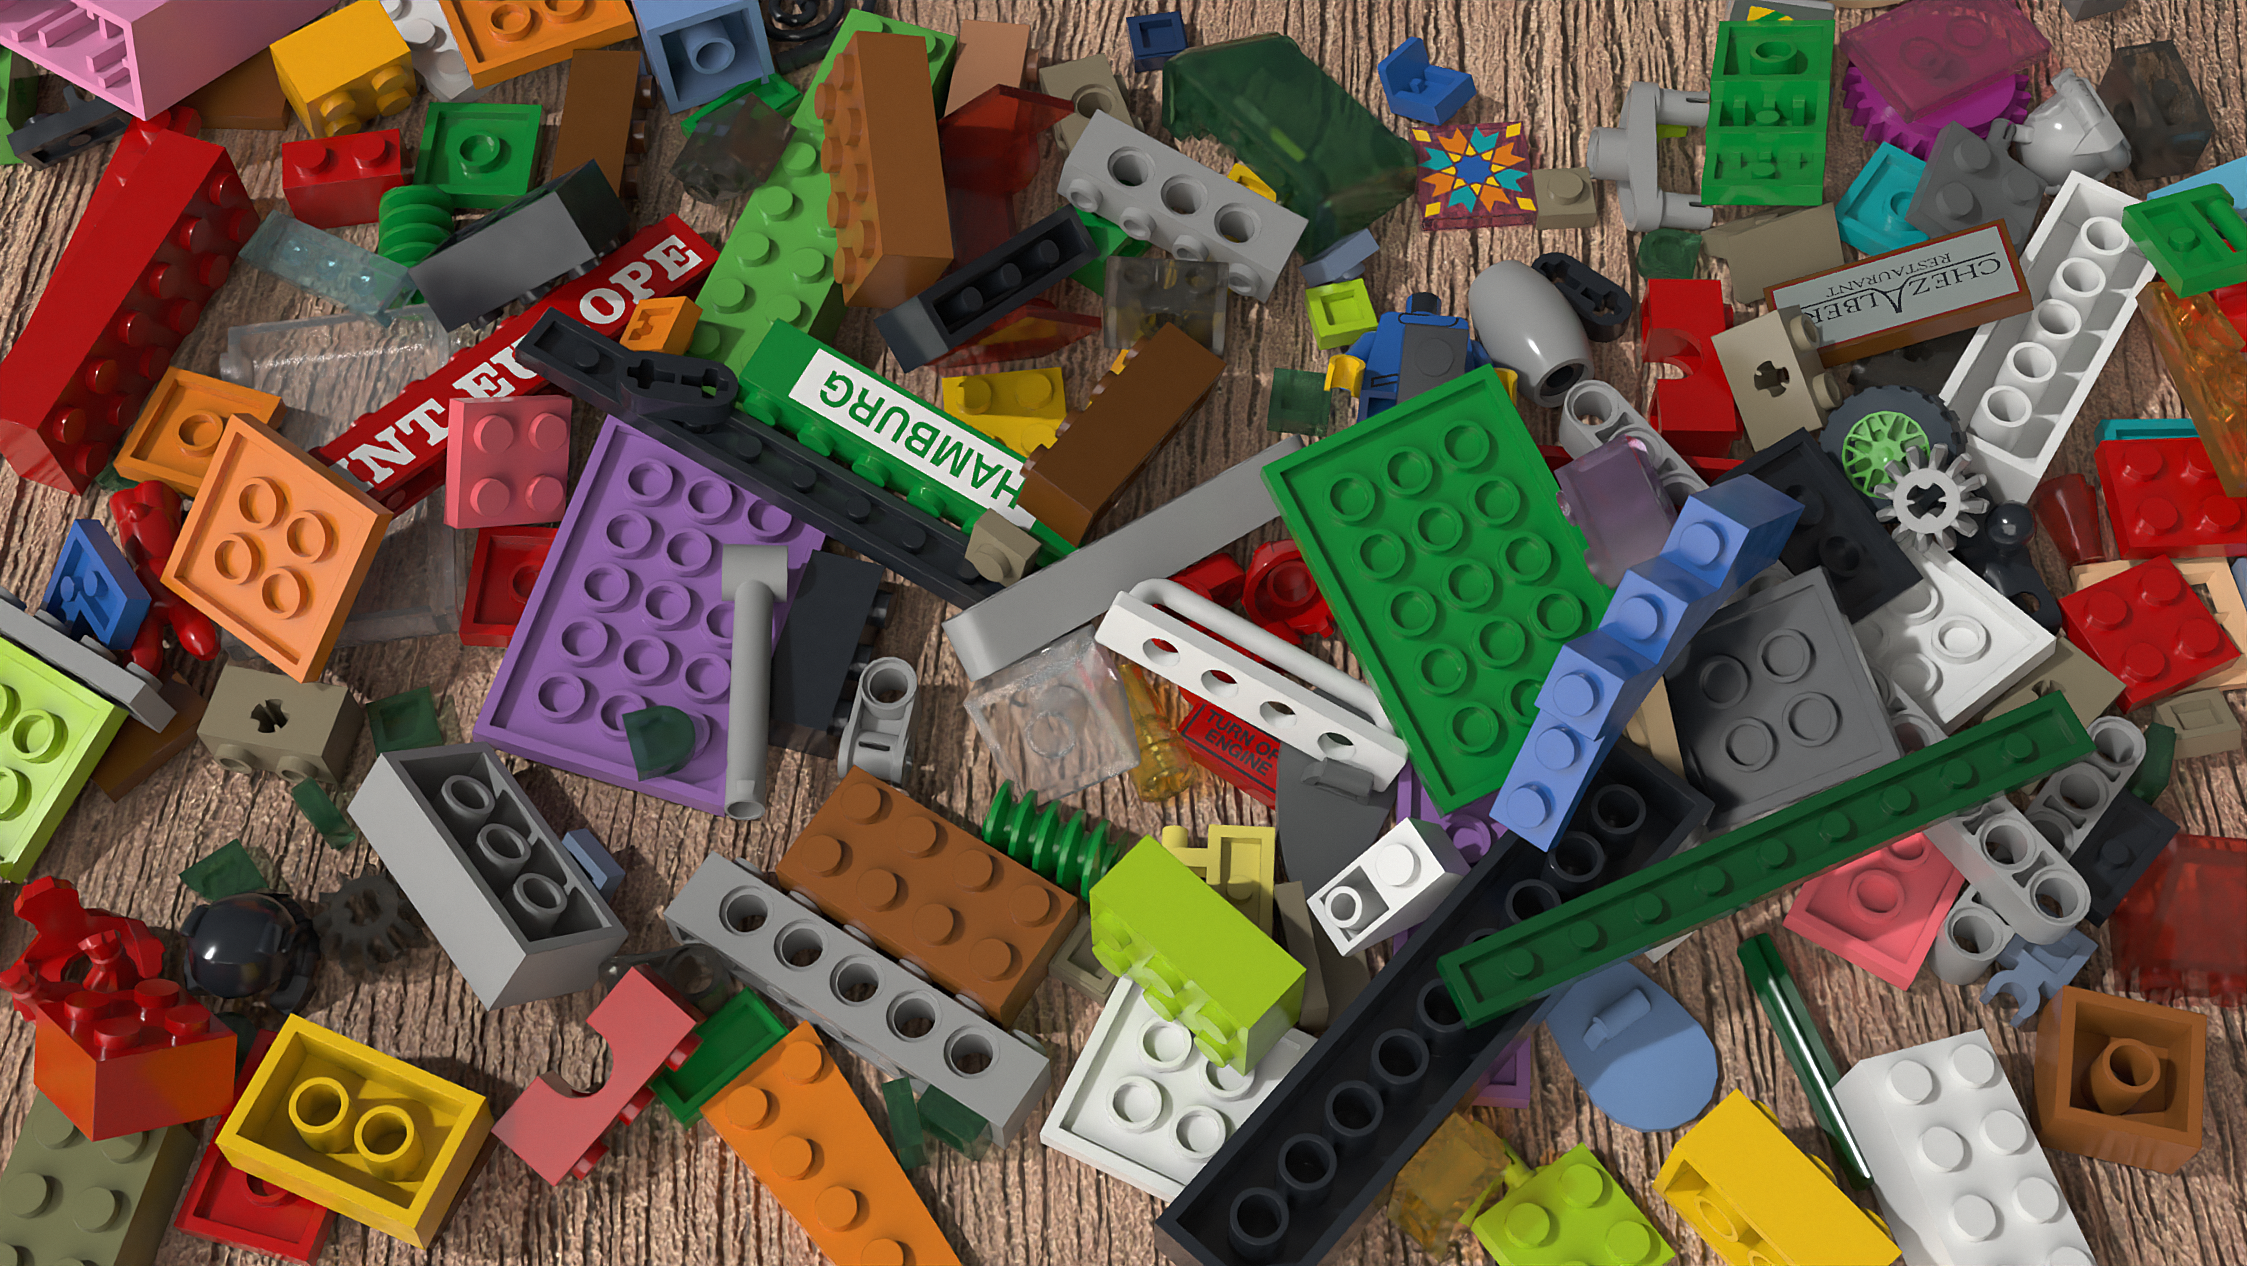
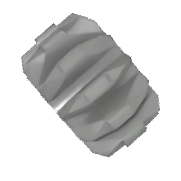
[1874,443,1990,553]

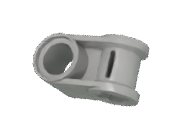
[837,657,923,789]

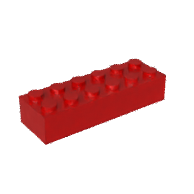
[0,128,261,497]

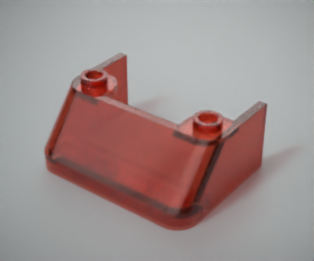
[923,83,1102,369]

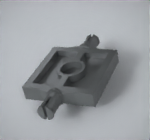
[1904,118,2048,259]

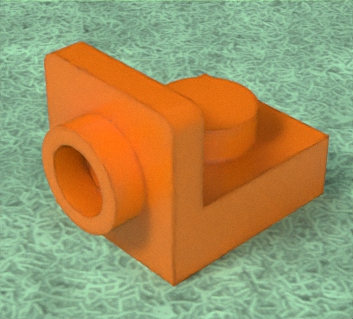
[619,296,703,356]

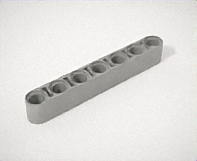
[941,433,1306,682]

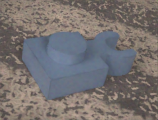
[1979,903,2099,1028]

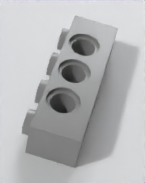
[1056,109,1309,303]

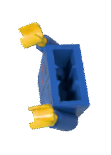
[1324,292,1518,423]

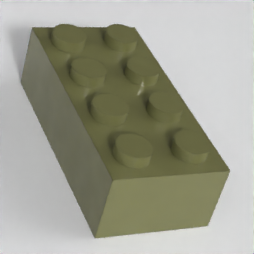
[0,1090,200,1266]

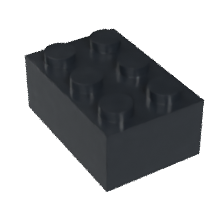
[407,158,632,334]

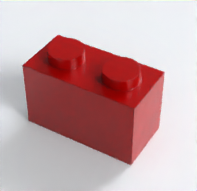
[282,128,415,232]

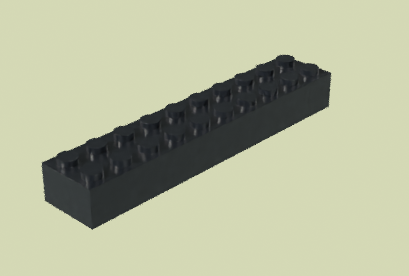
[1154,734,1716,1266]

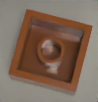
[2030,985,2207,1175]

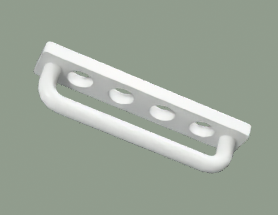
[1094,578,1409,792]

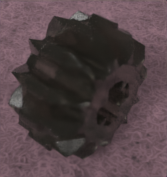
[312,861,428,980]

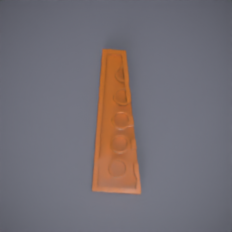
[699,1020,962,1266]

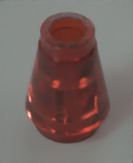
[2033,473,2106,571]

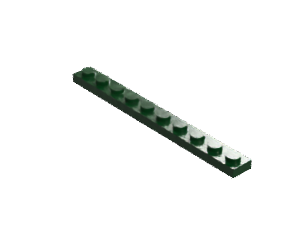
[1436,690,2097,1030]

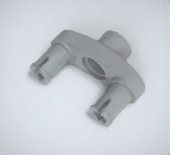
[1586,81,1713,233]

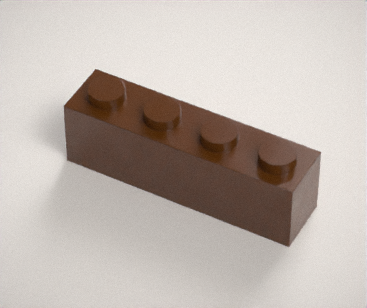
[551,50,657,255]
[1016,321,1227,548]

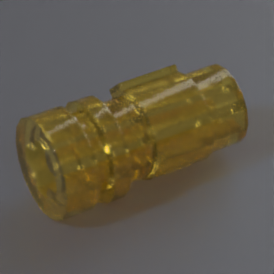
[1095,664,1198,803]

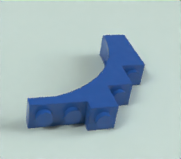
[1489,473,1805,852]

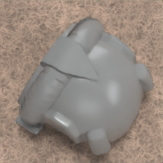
[2011,67,2132,196]

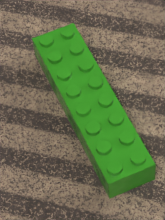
[682,8,958,435]

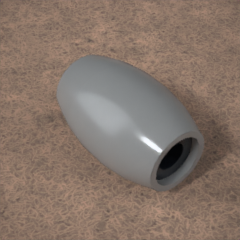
[1468,260,1595,408]

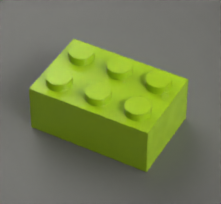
[1089,834,1307,1077]

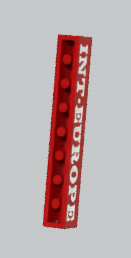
[306,213,720,522]

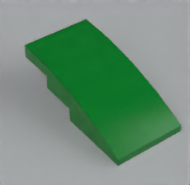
[1701,19,1836,206]

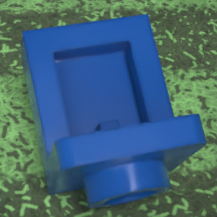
[1377,36,1477,126]

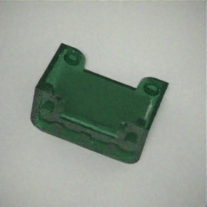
[1162,31,1418,261]

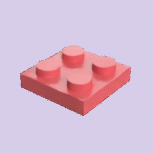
[443,395,572,529]

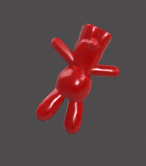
[109,480,221,677]

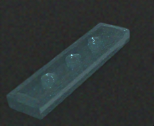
[238,210,418,329]

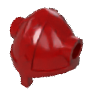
[1240,539,1334,639]

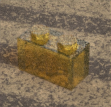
[1386,1112,1512,1263]

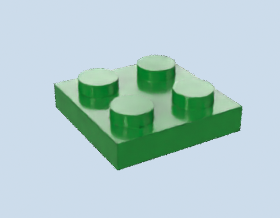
[412,102,547,209]

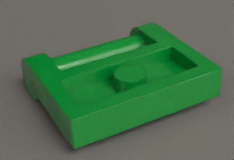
[2121,183,2247,299]

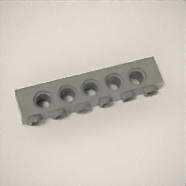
[663,850,1052,1150]

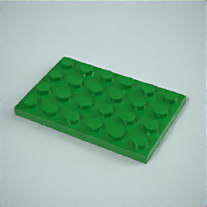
[1260,363,1616,819]

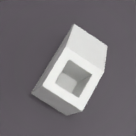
[1306,817,1471,957]

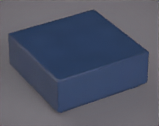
[1126,11,1190,73]

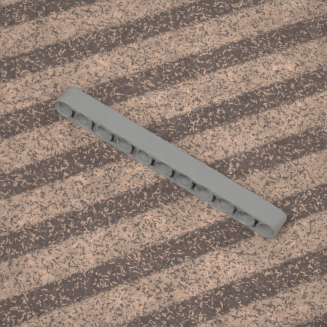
[1558,380,2091,945]

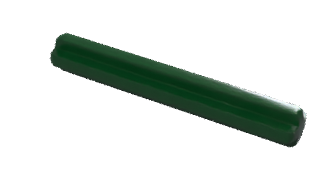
[1737,932,1875,1192]

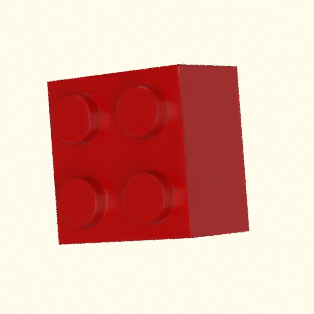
[34,979,237,1142]

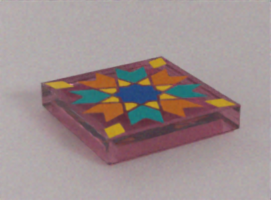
[1408,121,1538,231]

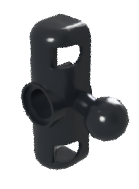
[1942,473,2063,637]

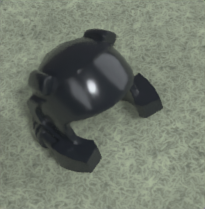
[178,886,322,1018]

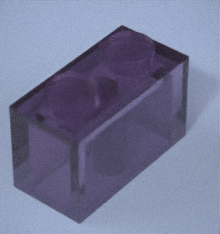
[1554,434,1679,591]

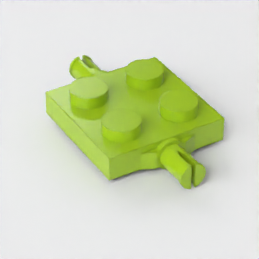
[1470,1137,1676,1266]

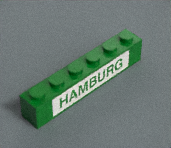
[737,318,1095,573]

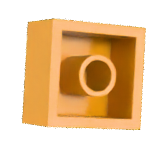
[269,0,417,139]

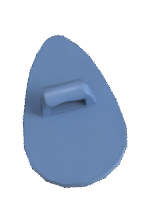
[1544,961,1718,1133]

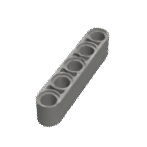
[1926,716,2146,986]

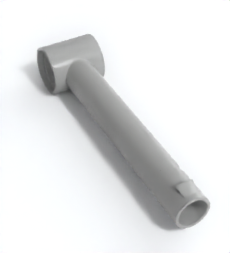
[722,543,788,820]

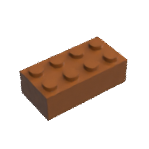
[814,30,954,308]
[775,765,1078,1033]

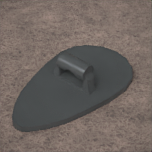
[1275,688,1397,901]

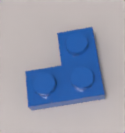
[38,519,152,650]

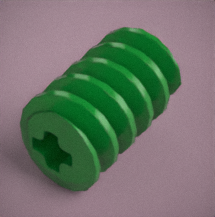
[377,185,455,316]
[981,778,1129,903]

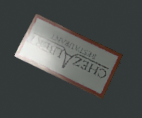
[1763,218,2034,380]

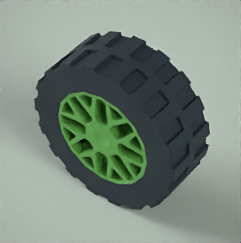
[1818,385,1968,525]

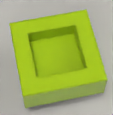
[1304,278,1378,351]

